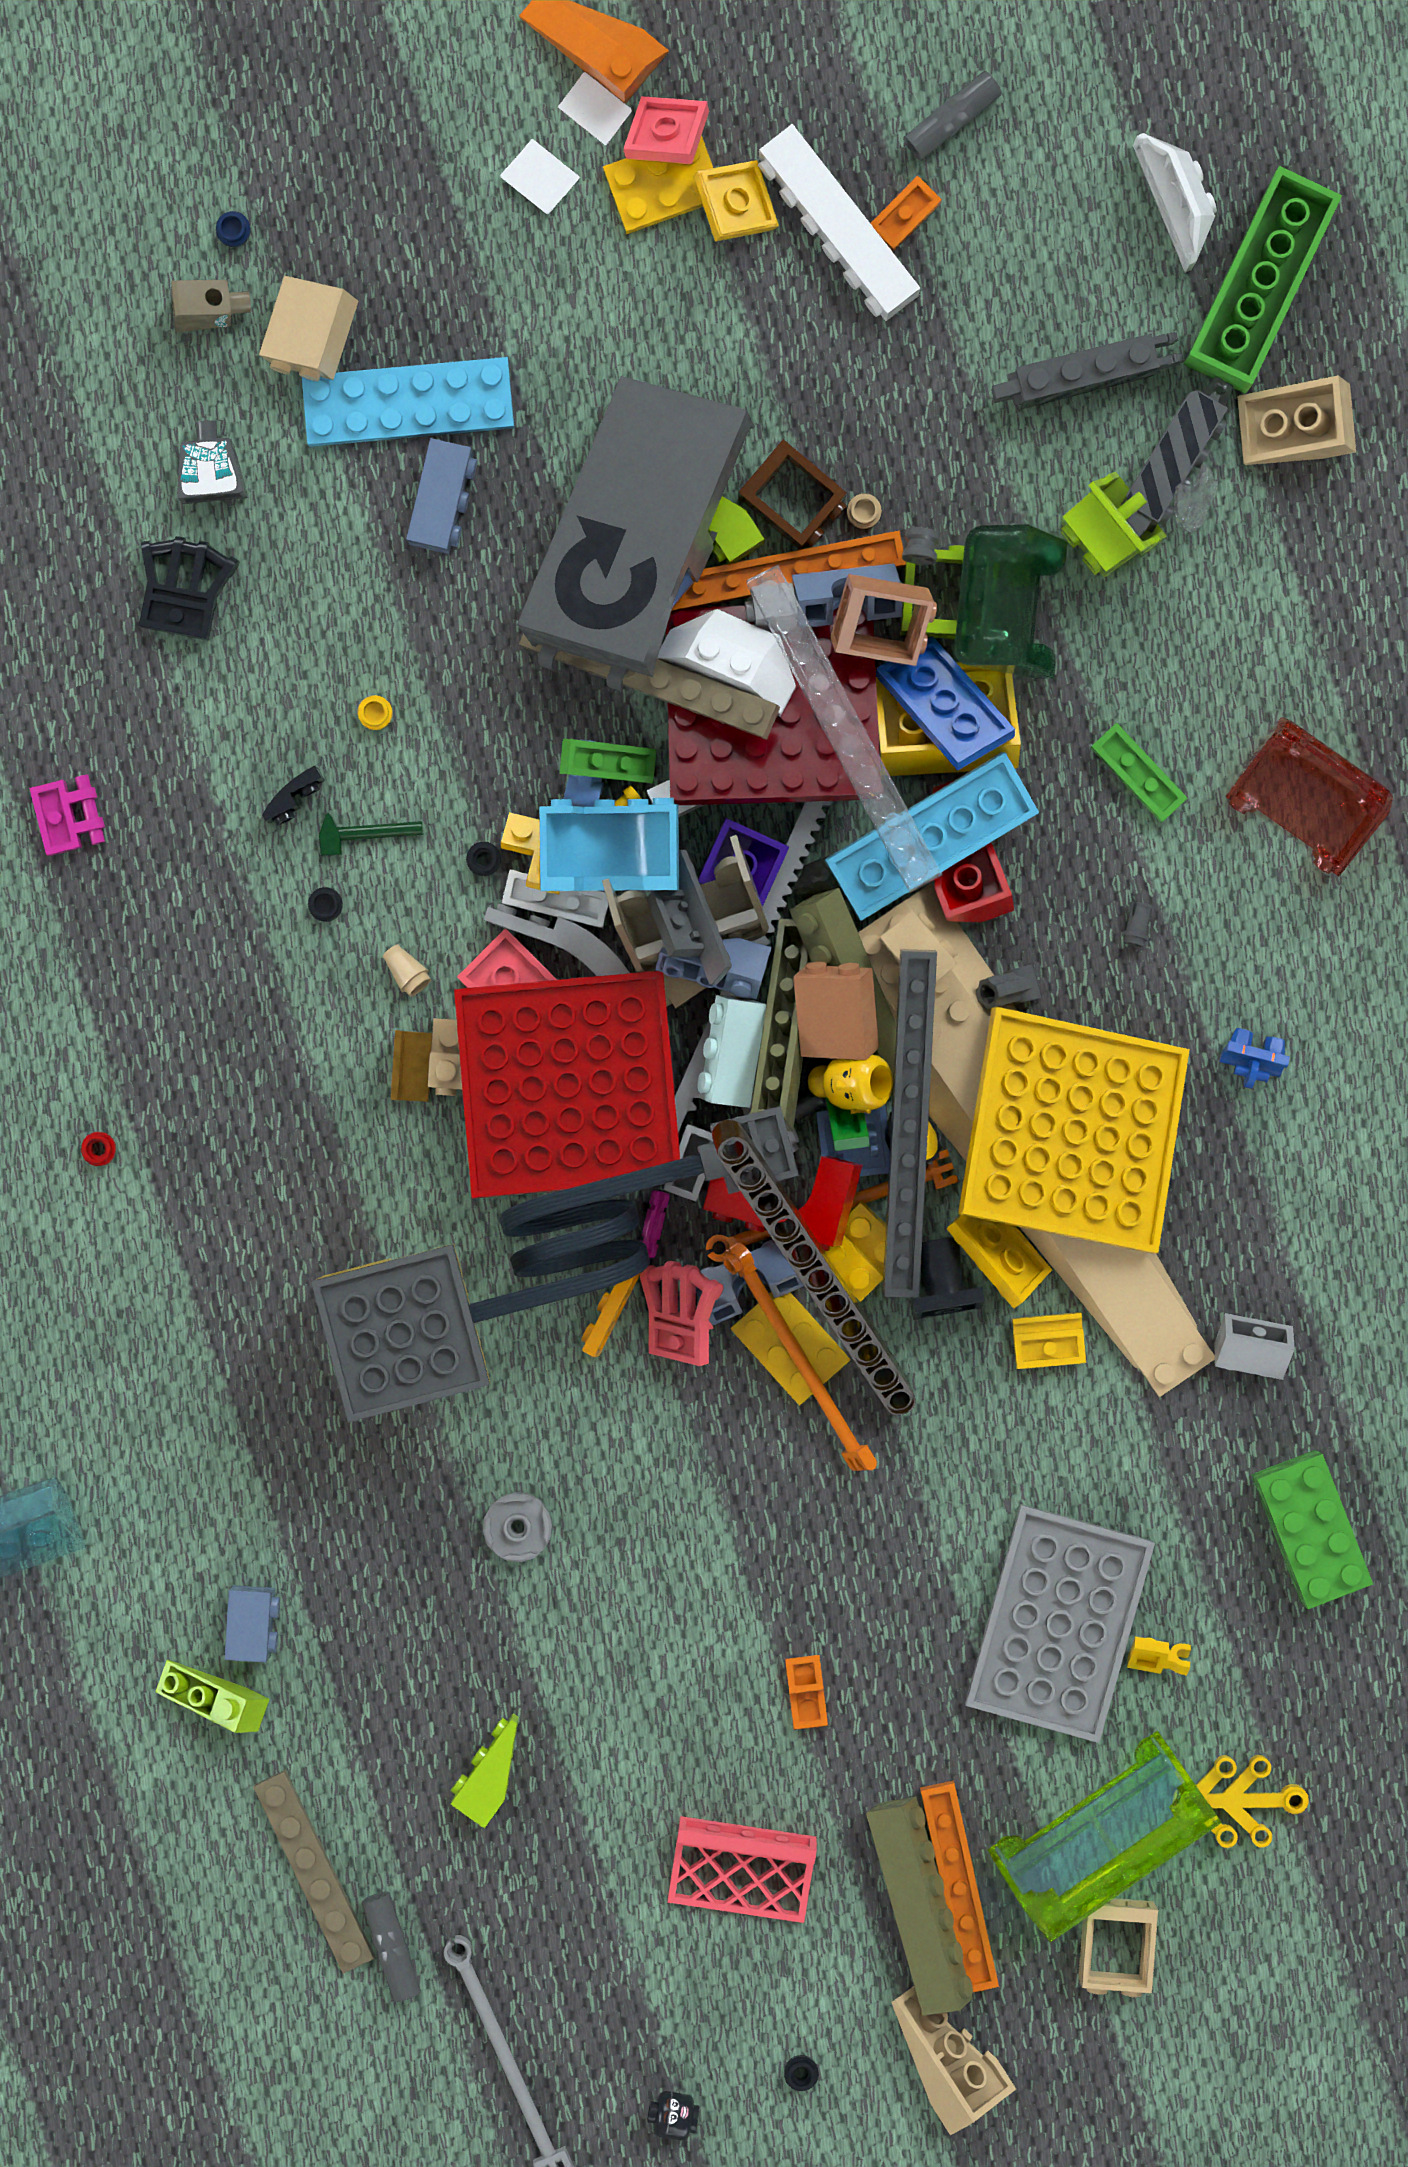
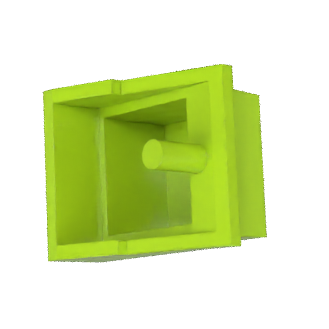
[1060,471,1167,578]

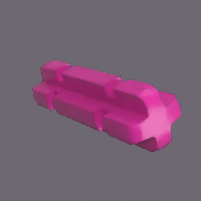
[640,1190,670,1258]

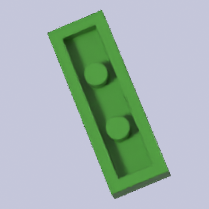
[1090,723,1188,823]
[559,739,657,784]

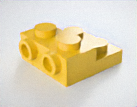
[825,1201,886,1302]

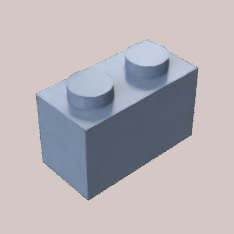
[225,1585,280,1662]

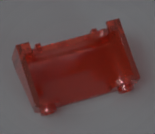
[1225,717,1393,877]

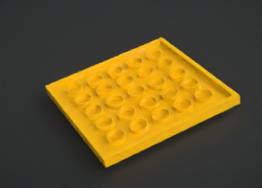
[958,1007,1190,1254]

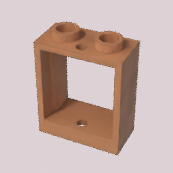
[830,574,937,666]

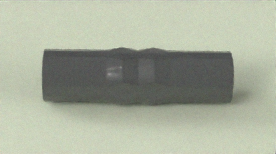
[903,71,1002,161]
[362,1891,421,2002]

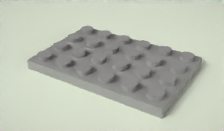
[965,1504,1155,1743]

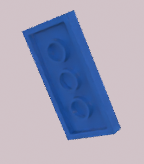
[876,636,1015,771]

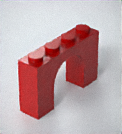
[703,1156,863,1251]

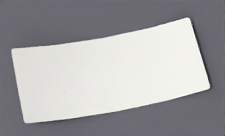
[500,72,632,214]

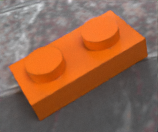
[870,175,942,252]

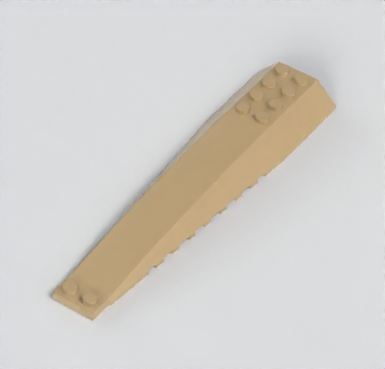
[858,883,1215,1397]

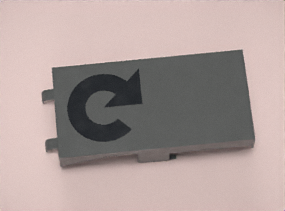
[517,376,755,691]

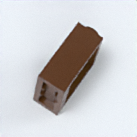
[738,439,847,550]

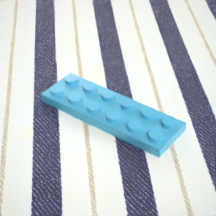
[302,357,514,447]
[824,752,1039,921]

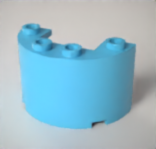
[539,798,679,891]

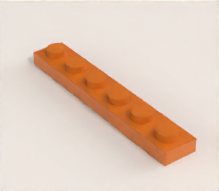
[920,1780,999,1992]

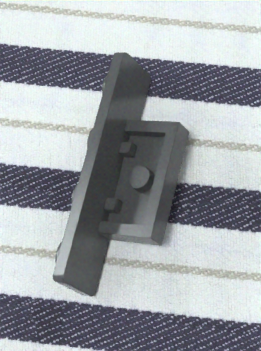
[646,850,732,985]

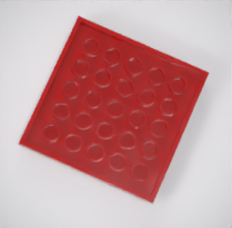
[454,971,682,1199]

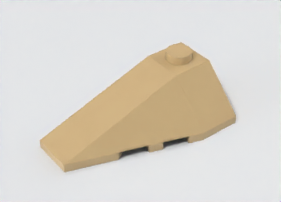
[891,1986,1016,2135]

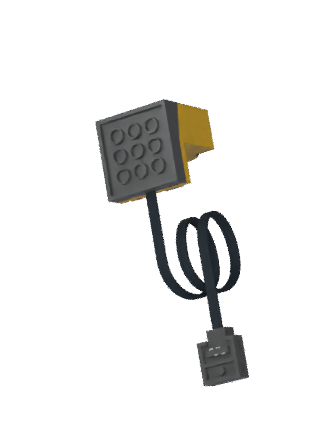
[311,1106,799,1423]

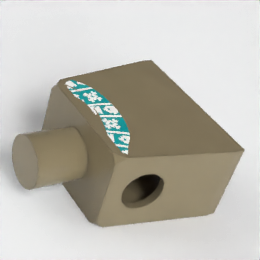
[171,280,251,332]

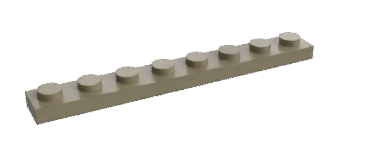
[519,634,780,740]

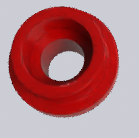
[81,1132,116,1166]

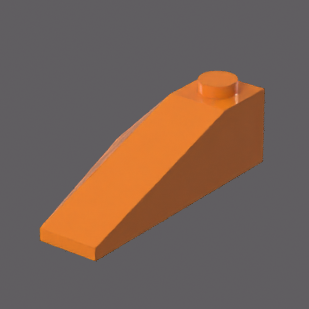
[519,0,669,104]

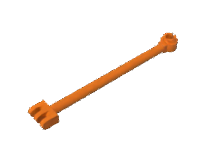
[705,1149,959,1262]
[722,1243,877,1471]

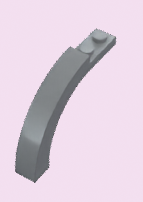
[483,903,630,976]

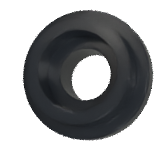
[466,842,501,876]
[784,2055,819,2091]

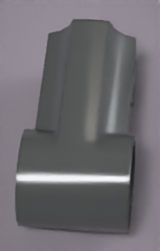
[976,964,1042,1009]

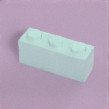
[697,995,767,1108]

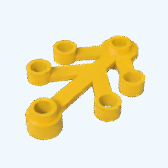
[1173,1755,1309,1848]

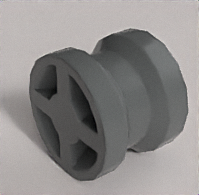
[902,527,940,565]

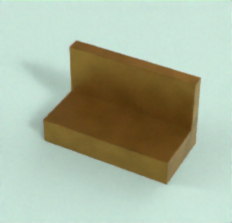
[390,1030,432,1102]

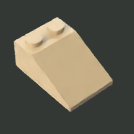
[1237,375,1356,465]

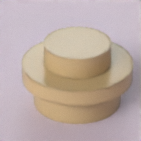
[847,494,882,529]

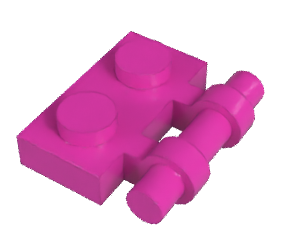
[29,775,105,856]

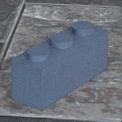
[406,438,478,554]

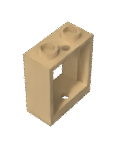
[1078,1896,1158,1997]

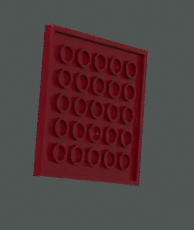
[666,606,881,806]

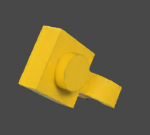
[1127,1636,1191,1675]

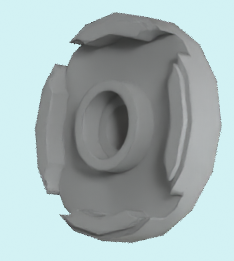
[483,1492,552,1562]

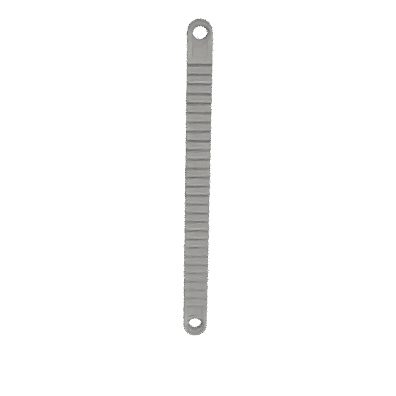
[675,801,832,1132]

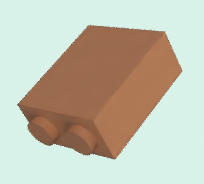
[793,962,879,1060]

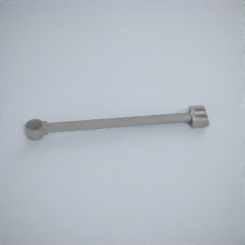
[444,1935,574,2167]

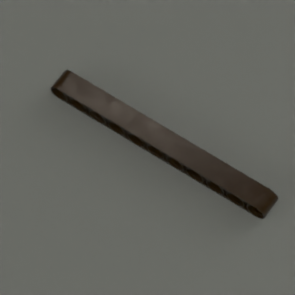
[712,1120,916,1415]

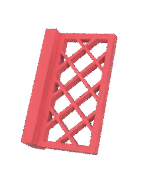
[668,1816,817,1923]

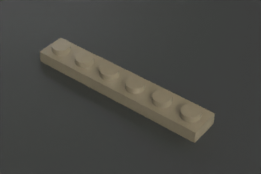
[253,1769,375,1974]

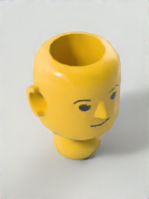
[808,1055,893,1114]

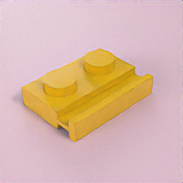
[1011,1312,1086,1369]

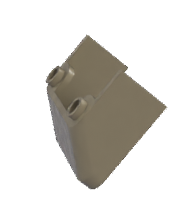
[602,835,769,972]

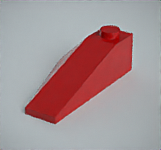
[933,779,1015,922]

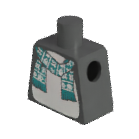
[177,420,248,504]

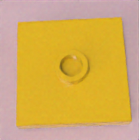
[694,160,779,242]

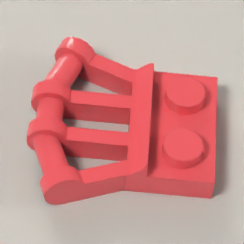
[640,1261,723,1366]

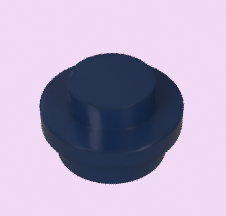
[216,211,251,247]

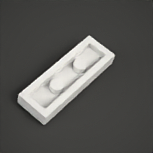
[502,870,609,928]

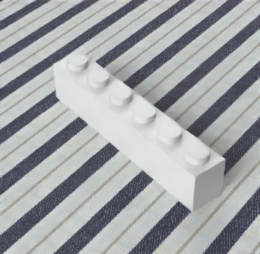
[758,124,920,321]

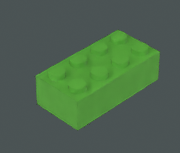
[1251,1450,1373,1609]

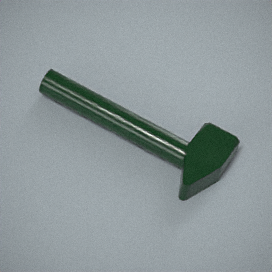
[319,814,424,856]

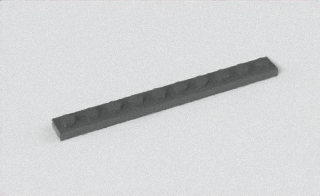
[883,949,937,1297]

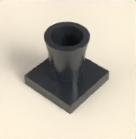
[911,1237,985,1320]

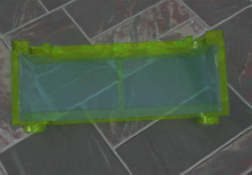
[987,1730,1222,1943]

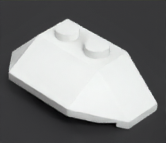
[1133,133,1217,273]
[657,609,796,717]

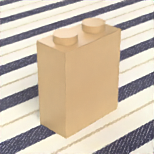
[259,276,358,382]

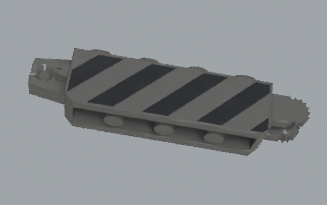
[991,332,1184,409]
[1120,376,1233,539]

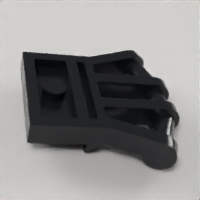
[139,536,240,641]

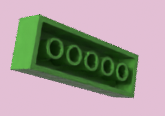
[1183,166,1342,394]

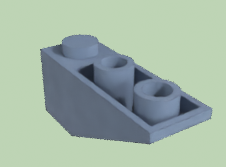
[656,938,771,999]

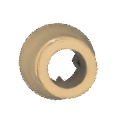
[383,944,431,997]

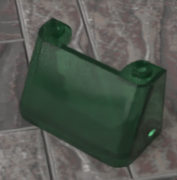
[954,524,1068,679]

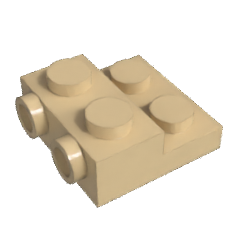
[428,1018,462,1096]

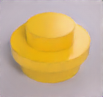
[358,695,393,730]

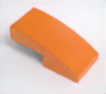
[785,1655,828,1730]

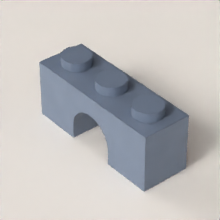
[792,564,902,628]
[696,1239,804,1325]

